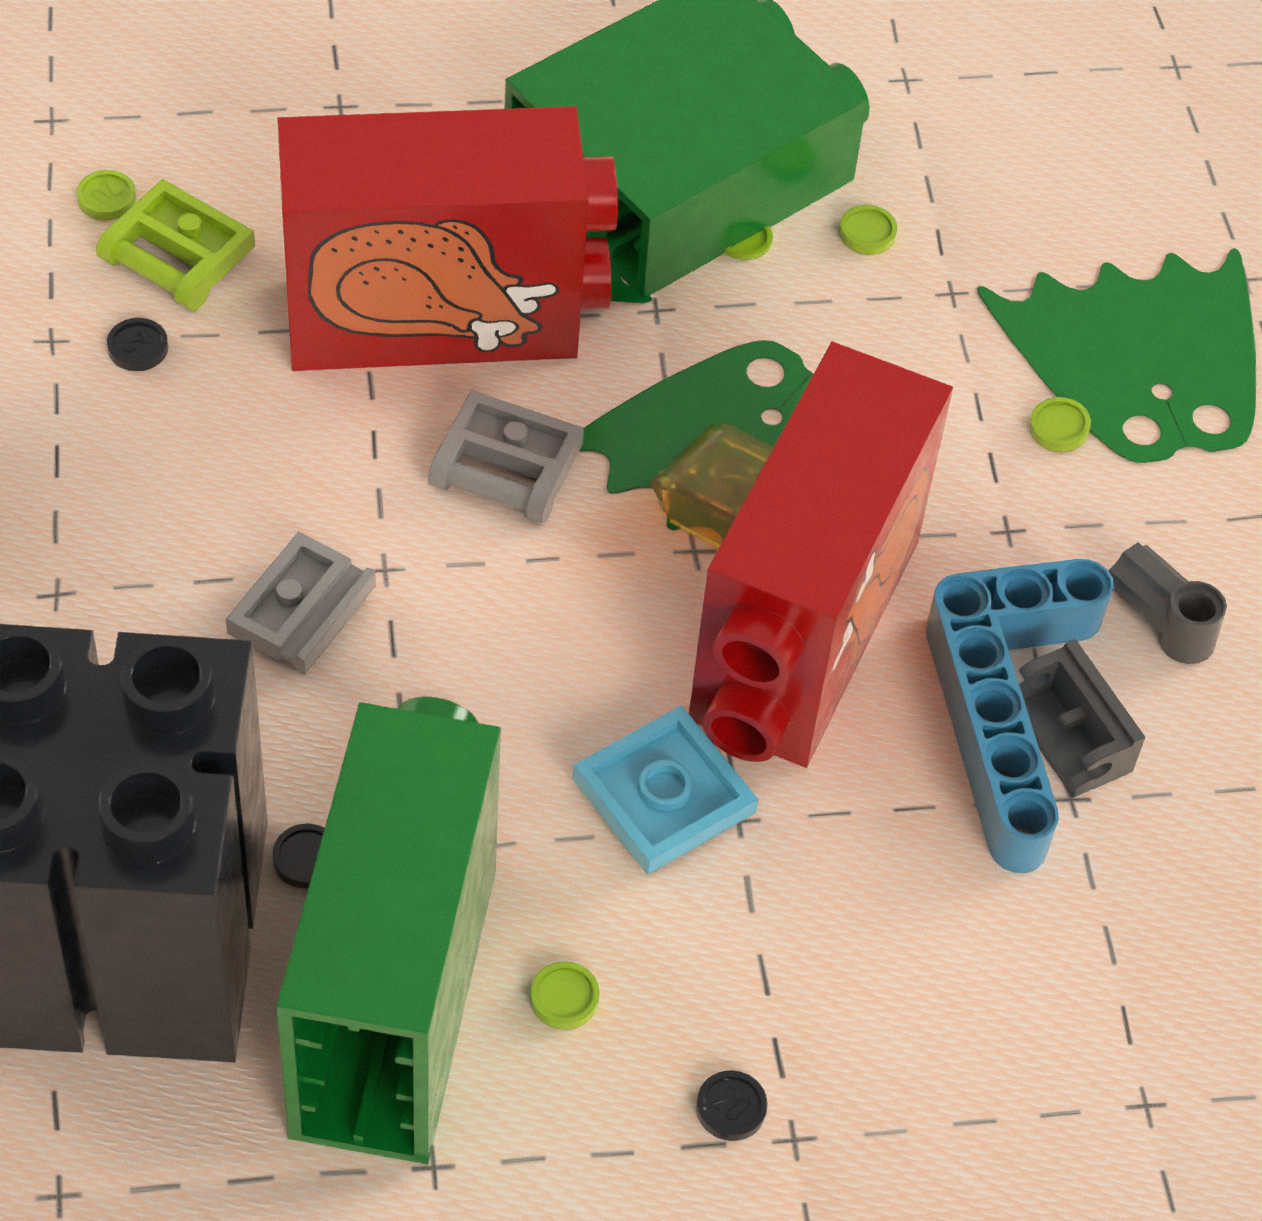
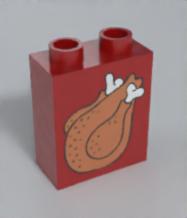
[277,106,618,371]
[689,341,953,768]

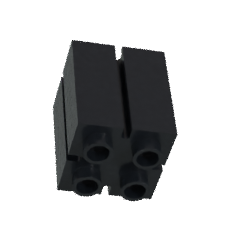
[0,624,268,1063]

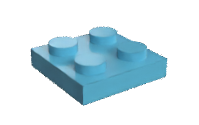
[572,705,758,875]

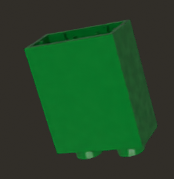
[505,0,870,298]
[276,697,501,1165]

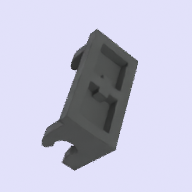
[1019,639,1145,798]

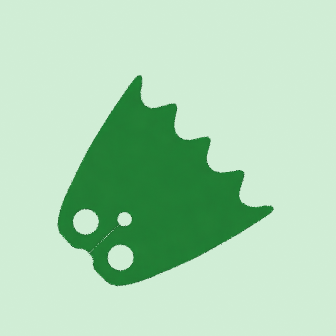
[977,248,1256,463]
[579,340,814,536]

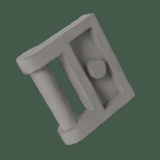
[428,390,584,524]

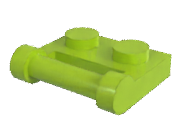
[96,179,255,312]

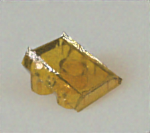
[650,423,774,548]

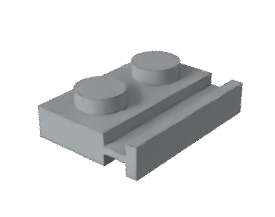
[226,531,376,675]

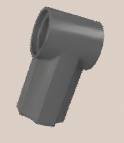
[1109,542,1227,664]

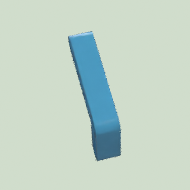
[926,559,1114,873]

